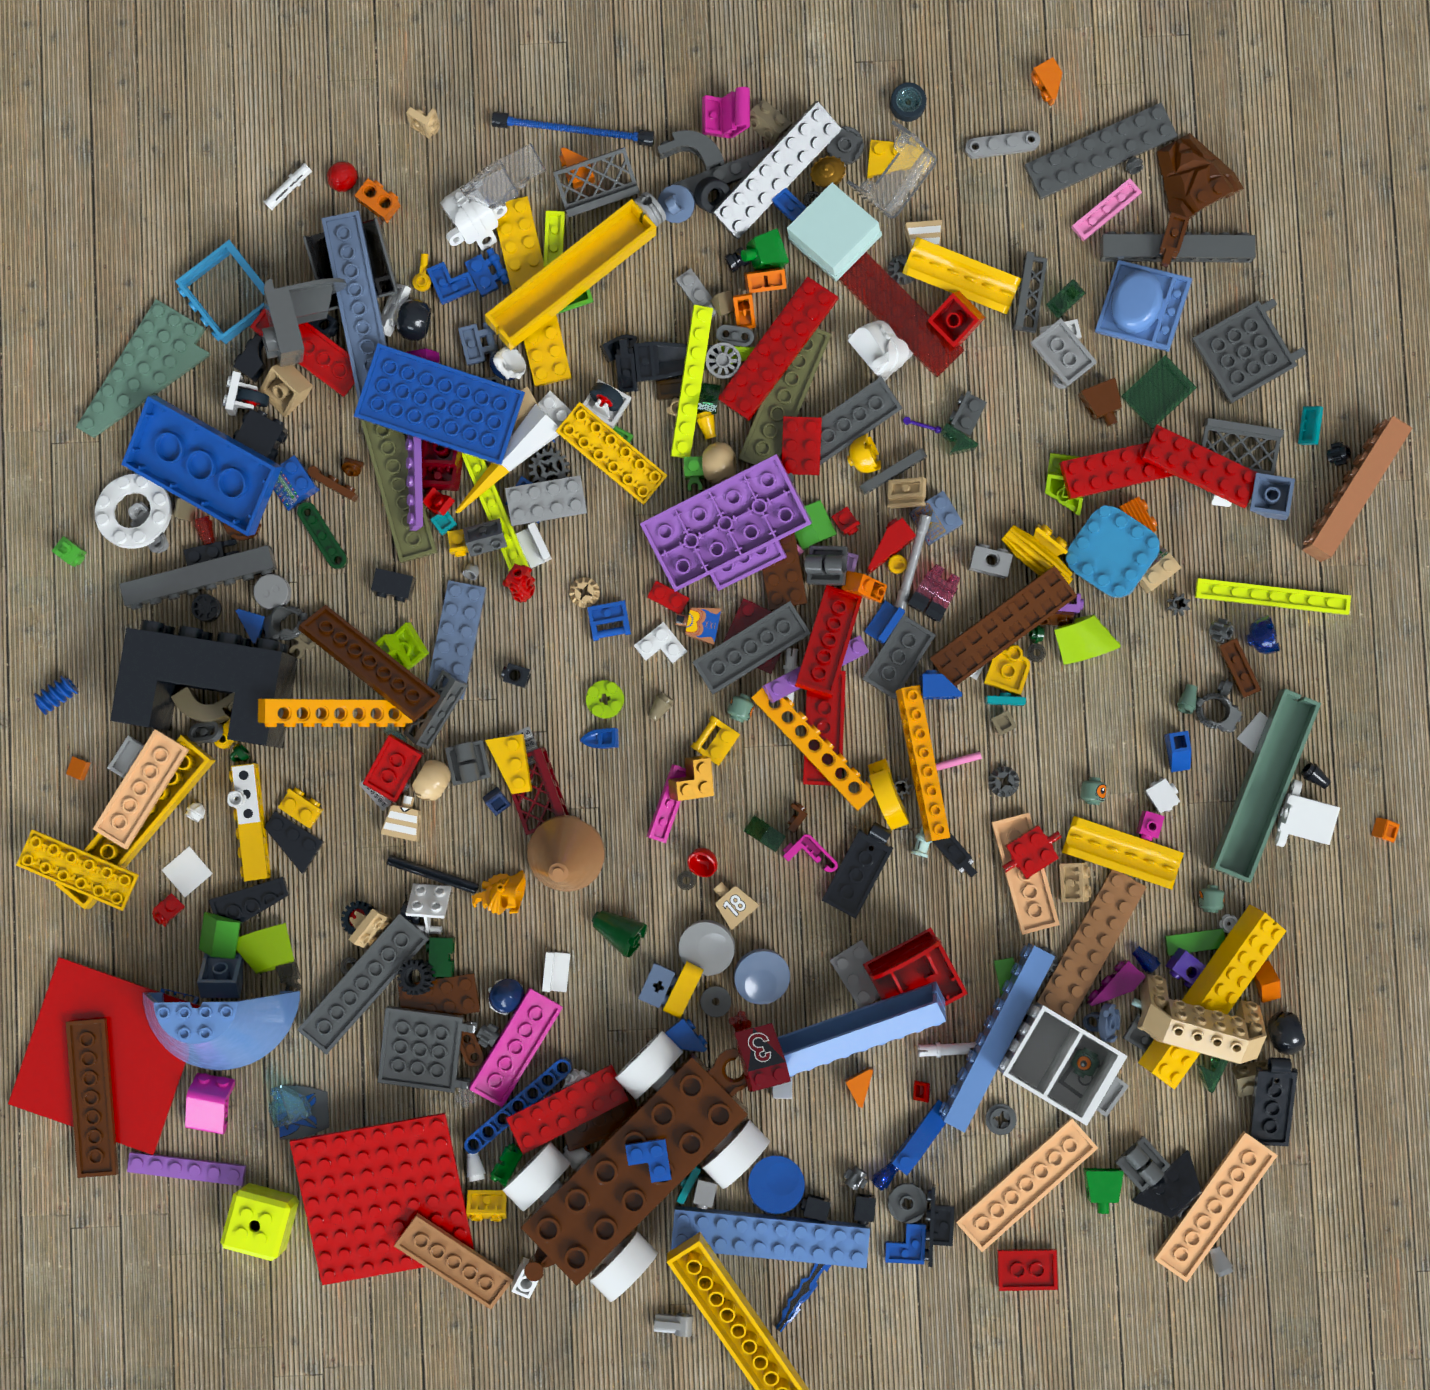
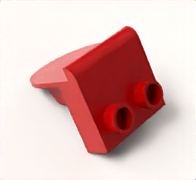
[863,927,968,1006]

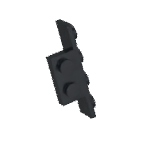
[925,1184,955,1267]

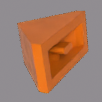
[733,293,756,329]
[1254,960,1281,1003]
[845,1067,873,1108]

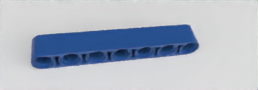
[464,1057,572,1154]

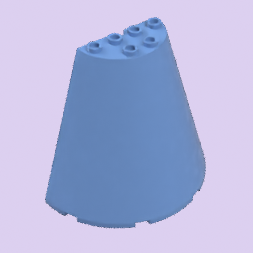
[143,991,300,1070]

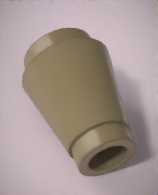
[648,692,674,721]

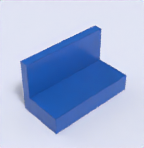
[864,600,906,644]

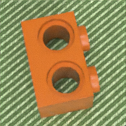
[354,178,401,223]
[744,268,787,293]

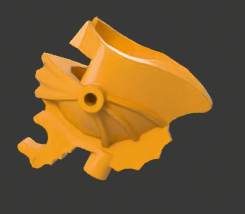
[471,870,526,915]

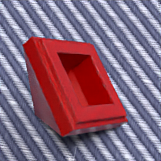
[913,1080,931,1103]

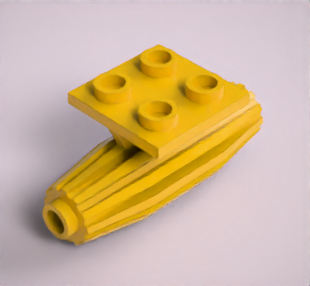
[1001,523,1073,584]

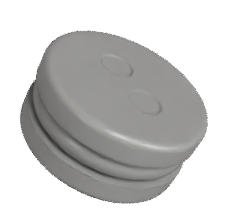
[634,192,666,228]
[253,574,291,610]

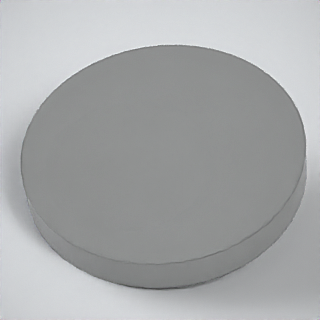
[679,920,735,976]

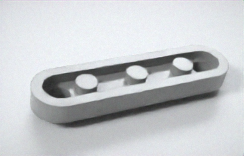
[965,131,1040,159]

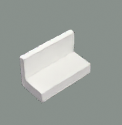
[516,522,552,569]
[542,951,571,992]

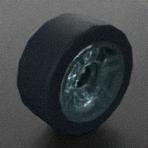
[890,82,927,122]

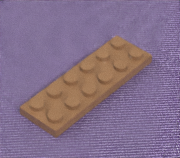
[394,1213,514,1310]

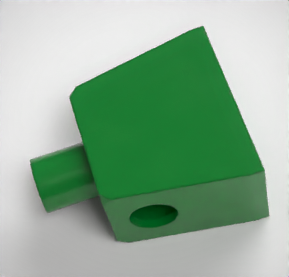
[741,228,789,270]
[1083,1168,1124,1214]

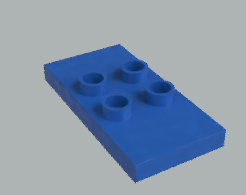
[121,395,283,536]

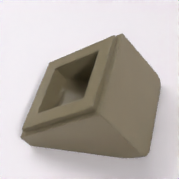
[710,290,734,317]
[174,498,195,522]

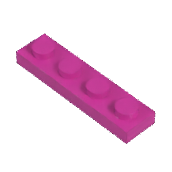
[646,764,686,843]

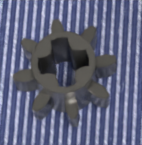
[1166,593,1191,616]
[1209,618,1234,643]
[893,776,913,800]
[476,1023,500,1048]
[844,1166,868,1191]

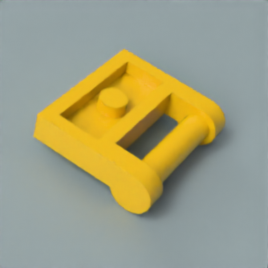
[690,715,740,766]

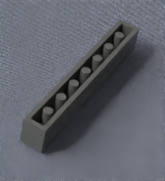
[1100,231,1256,263]
[119,545,278,610]

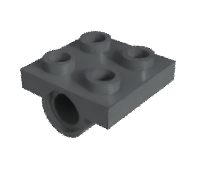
[805,546,849,586]
[445,740,491,786]
[1114,1136,1171,1192]

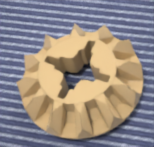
[569,577,600,608]

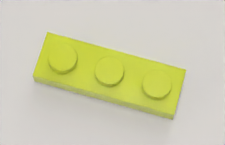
[543,211,565,267]

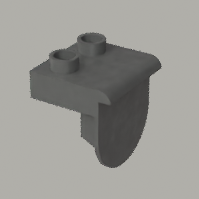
[262,278,347,367]

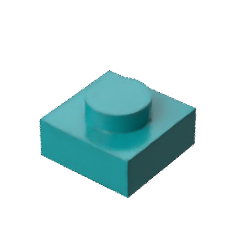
[430,511,457,536]

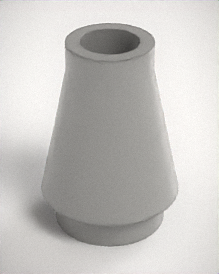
[1209,1246,1233,1277]

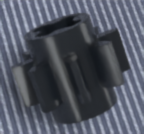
[1327,442,1351,466]

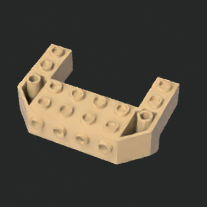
[1137,974,1267,1064]

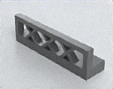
[1013,251,1048,333]
[403,669,468,749]

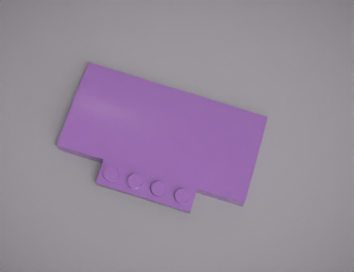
[640,454,812,592]

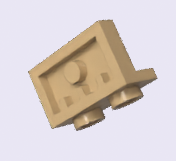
[406,107,440,139]
[1059,862,1092,902]

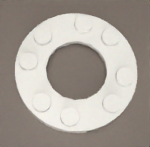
[95,474,172,549]

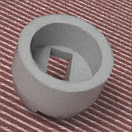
[463,564,479,580]

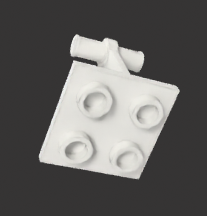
[406,883,451,935]

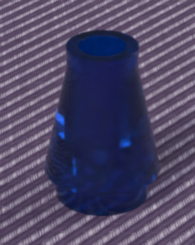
[1132,946,1161,974]
[871,1162,899,1191]

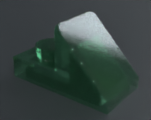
[1046,279,1086,319]
[697,383,721,414]
[941,423,978,456]
[744,815,786,852]
[1196,1057,1228,1093]

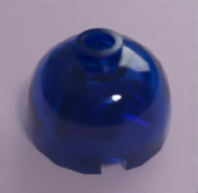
[1246,615,1280,654]

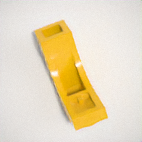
[868,758,909,830]

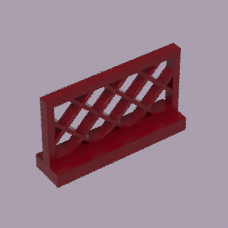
[510,747,569,836]

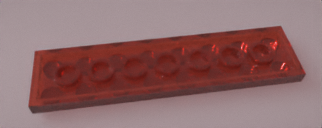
[838,252,965,378]

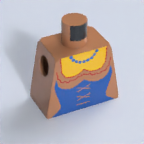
[676,607,722,646]

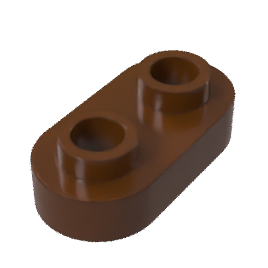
[460,1031,484,1067]

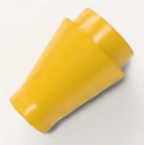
[696,410,716,440]

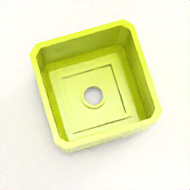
[220,1183,299,1261]

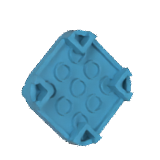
[1066,505,1160,598]

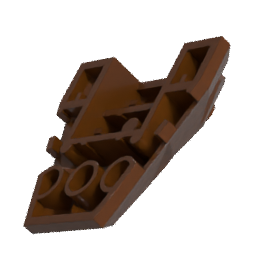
[1156,133,1244,219]

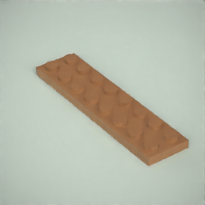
[1036,869,1147,1022]

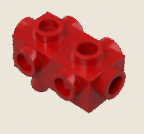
[503,564,535,603]

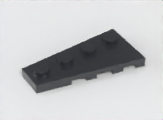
[209,876,290,925]

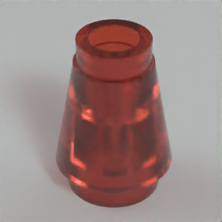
[194,516,215,545]

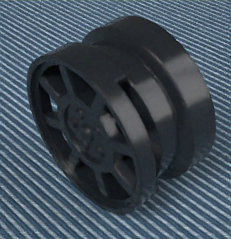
[191,594,222,622]

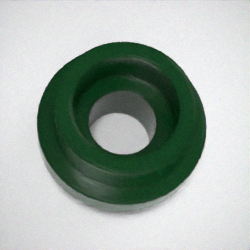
[1029,625,1045,643]

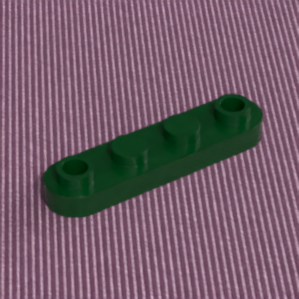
[297,502,348,570]

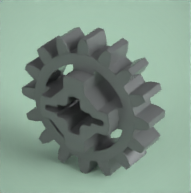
[529,448,570,483]

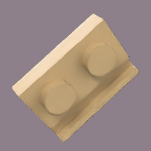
[887,477,927,509]

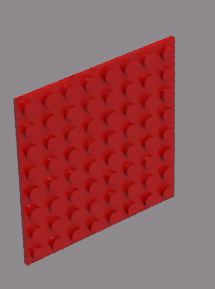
[8,957,200,1155]
[290,1112,475,1285]

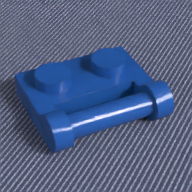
[587,600,631,641]

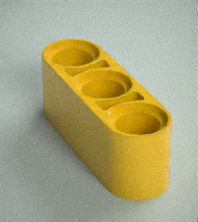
[663,961,704,1019]

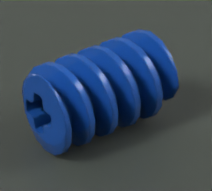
[34,675,79,715]

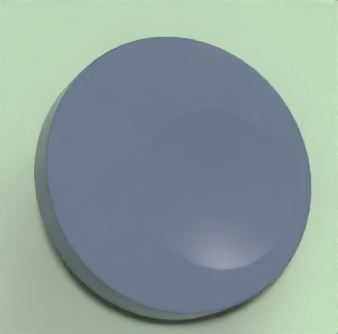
[734,949,790,1005]

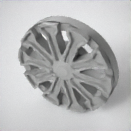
[705,343,741,379]

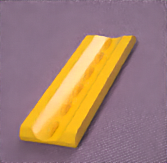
[902,237,1021,314]
[555,402,668,505]
[1061,816,1184,890]
[16,829,139,911]

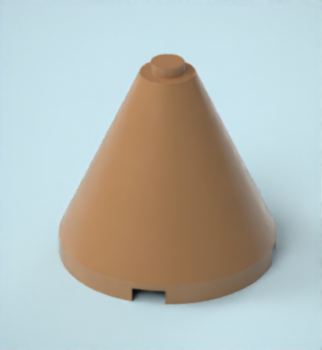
[527,815,605,892]

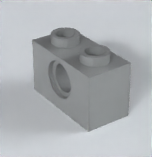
[968,544,1013,579]
[693,1173,717,1209]

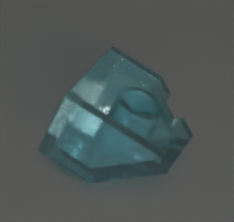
[269,1085,312,1128]

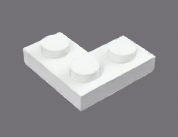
[634,622,687,664]

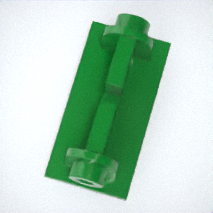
[490,1143,523,1187]

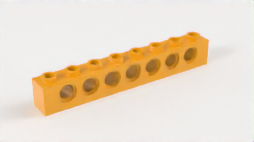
[751,682,874,811]
[896,685,950,842]
[258,699,413,727]

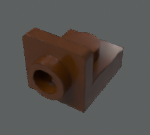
[787,802,808,833]

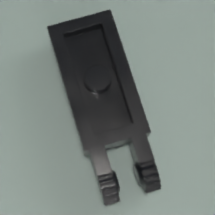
[184,539,239,566]

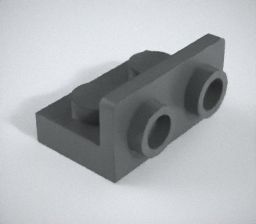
[948,390,987,437]
[463,518,507,557]

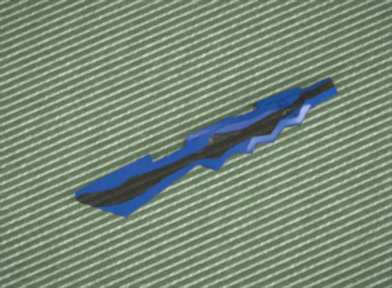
[775,1263,831,1332]

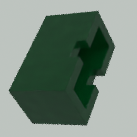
[426,936,455,977]

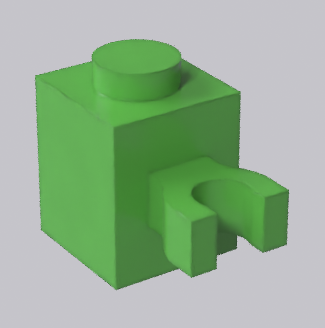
[684,456,704,492]
[52,536,87,567]

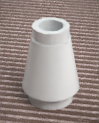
[467,1152,486,1182]

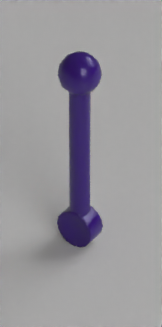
[903,417,942,433]

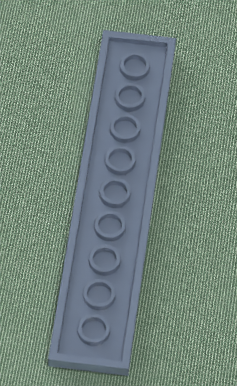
[321,211,387,401]

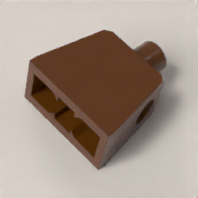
[1078,378,1122,427]

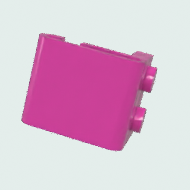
[702,87,750,138]
[782,834,838,872]
[185,1073,235,1135]

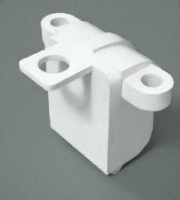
[440,182,507,251]
[848,320,913,381]
[1275,779,1340,847]

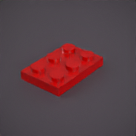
[782,416,822,475]
[362,734,424,803]
[997,1249,1058,1291]

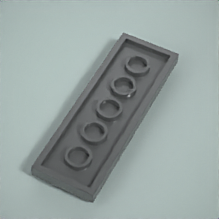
[820,376,903,465]
[692,601,811,695]

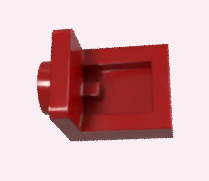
[152,893,185,927]

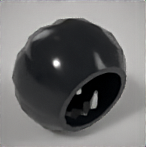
[397,299,431,341]
[1267,1011,1305,1055]

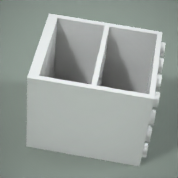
[998,1002,1127,1126]

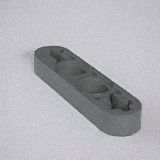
[859,448,927,495]

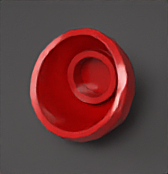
[327,161,358,192]
[687,848,718,877]

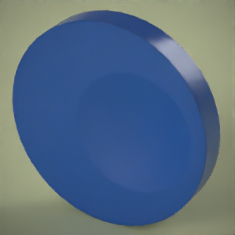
[748,1156,805,1214]

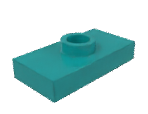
[1298,406,1323,445]
[985,693,1026,706]
[676,1165,701,1204]

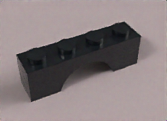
[233,333,267,383]

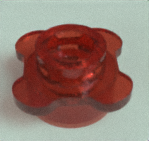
[729,1011,752,1032]

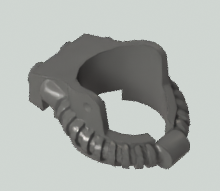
[263,606,308,641]
[1195,692,1243,733]

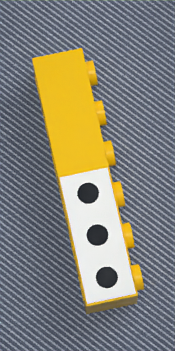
[229,763,272,881]

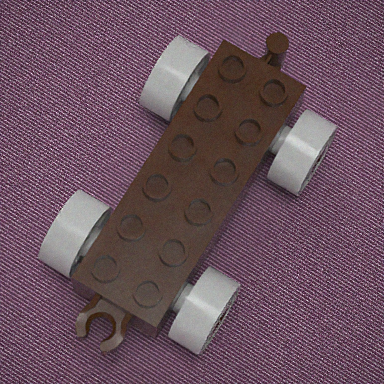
[502,1031,770,1302]

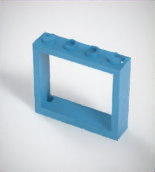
[175,240,265,344]

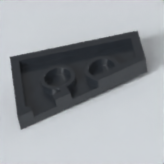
[264,811,324,874]

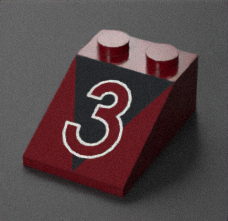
[734,1023,791,1092]

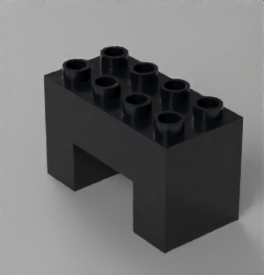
[110,620,298,749]

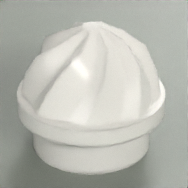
[185,803,205,822]

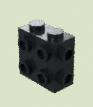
[233,409,288,460]

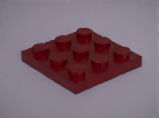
[723,598,781,675]

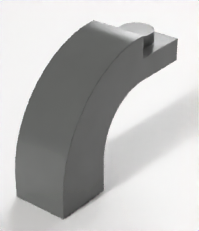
[657,130,724,171]

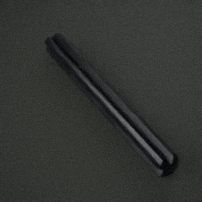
[387,855,479,894]

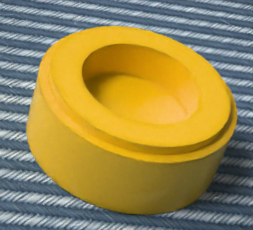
[888,554,907,574]

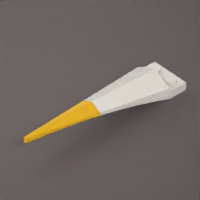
[456,391,571,513]

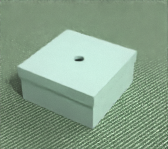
[787,183,882,282]

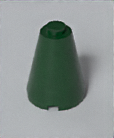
[592,910,648,958]

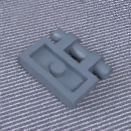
[458,322,499,366]

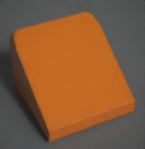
[66,756,91,781]
[1371,818,1400,843]

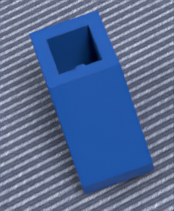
[1164,731,1191,773]
[665,1017,708,1052]

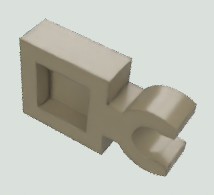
[289,633,316,660]

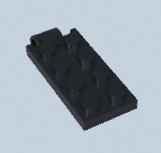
[822,822,893,919]
[1249,1057,1298,1146]

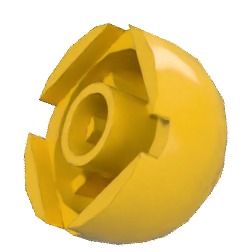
[847,433,882,473]

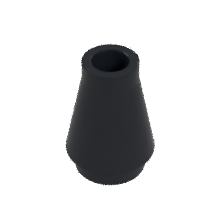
[1301,762,1331,789]

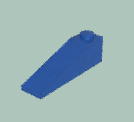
[890,1099,946,1176]

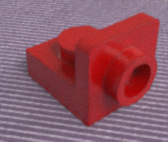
[423,487,455,516]
[831,507,860,536]

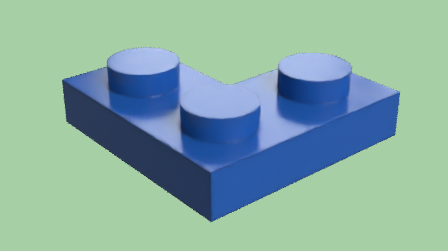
[427,262,477,305]
[625,1138,672,1183]
[885,1223,926,1265]

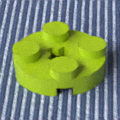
[586,680,624,719]

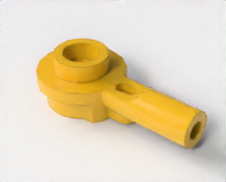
[412,254,432,292]

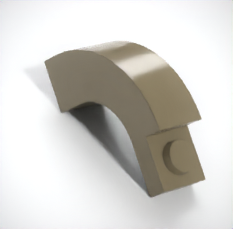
[171,687,235,723]

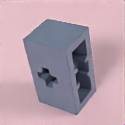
[638,962,677,1008]

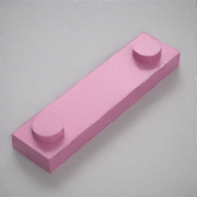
[1071,178,1142,242]

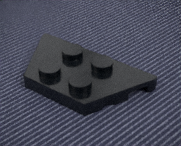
[1132,1150,1202,1219]

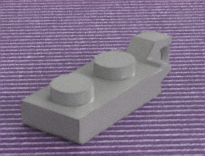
[676,268,716,317]

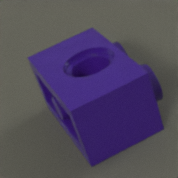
[1165,948,1206,989]

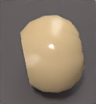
[702,442,737,485]
[412,760,451,801]

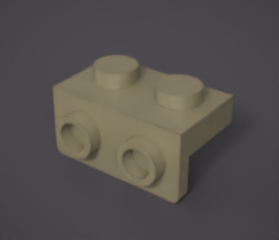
[750,99,792,145]
[1231,1060,1276,1097]

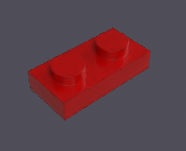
[647,581,690,614]

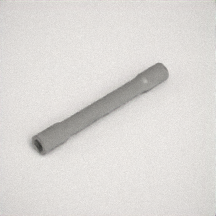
[895,514,931,609]

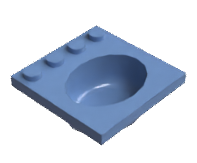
[1095,260,1192,352]

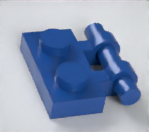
[464,248,509,297]

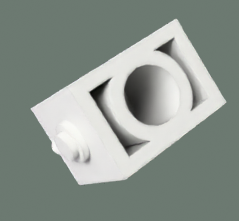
[1144,778,1180,814]
[511,1257,539,1299]

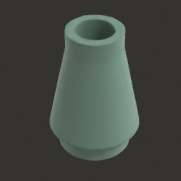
[1177,684,1198,714]

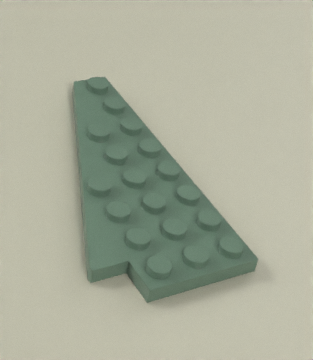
[76,299,211,438]

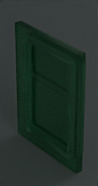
[1121,355,1197,429]

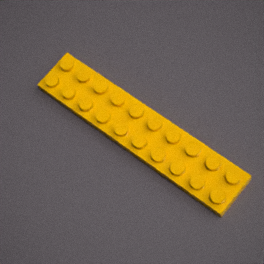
[497,196,572,387]

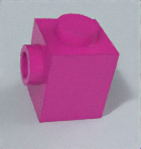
[1136,811,1165,841]

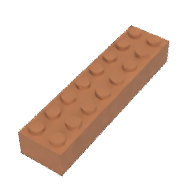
[1301,416,1413,562]

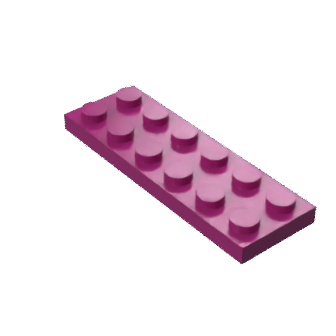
[468,987,563,1107]

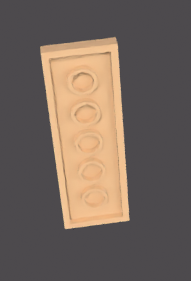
[93,729,190,849]
[991,813,1060,935]

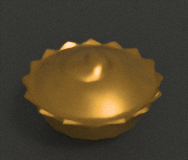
[810,156,846,188]

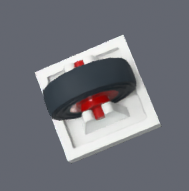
[223,371,269,417]
[583,379,632,429]

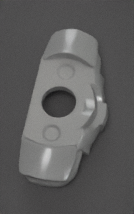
[128,501,169,553]

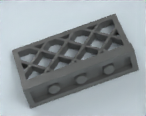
[553,147,640,217]
[1201,418,1284,475]

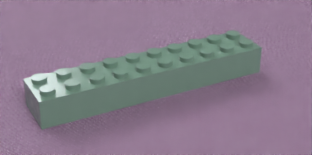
[1209,689,1321,883]

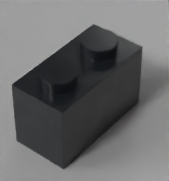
[371,568,416,603]

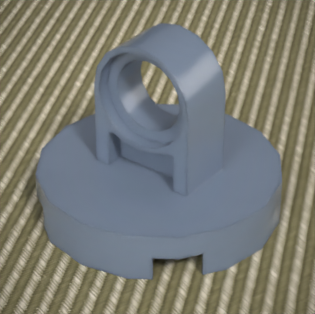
[658,184,695,223]
[1083,1003,1120,1043]

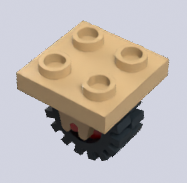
[341,901,394,949]

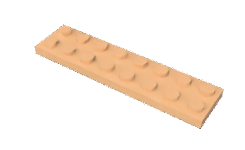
[955,1118,1098,1252]
[1153,1131,1278,1282]

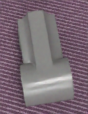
[654,1313,693,1337]

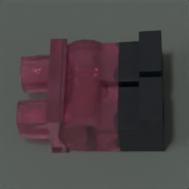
[907,564,960,623]

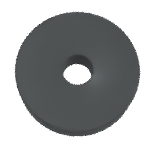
[700,986,731,1017]

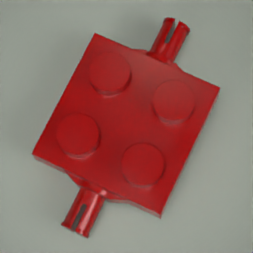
[1002,825,1062,879]

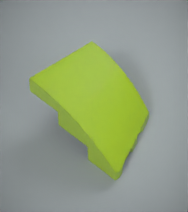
[1045,452,1083,515]
[1054,614,1121,665]
[375,622,429,670]
[236,923,294,974]

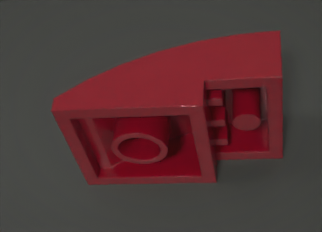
[421,440,462,491]

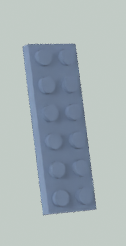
[427,580,487,700]

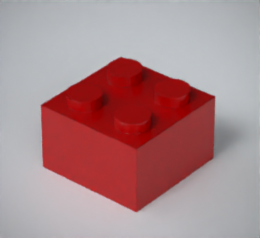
[927,291,986,347]

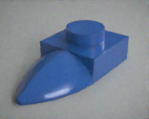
[580,728,619,749]

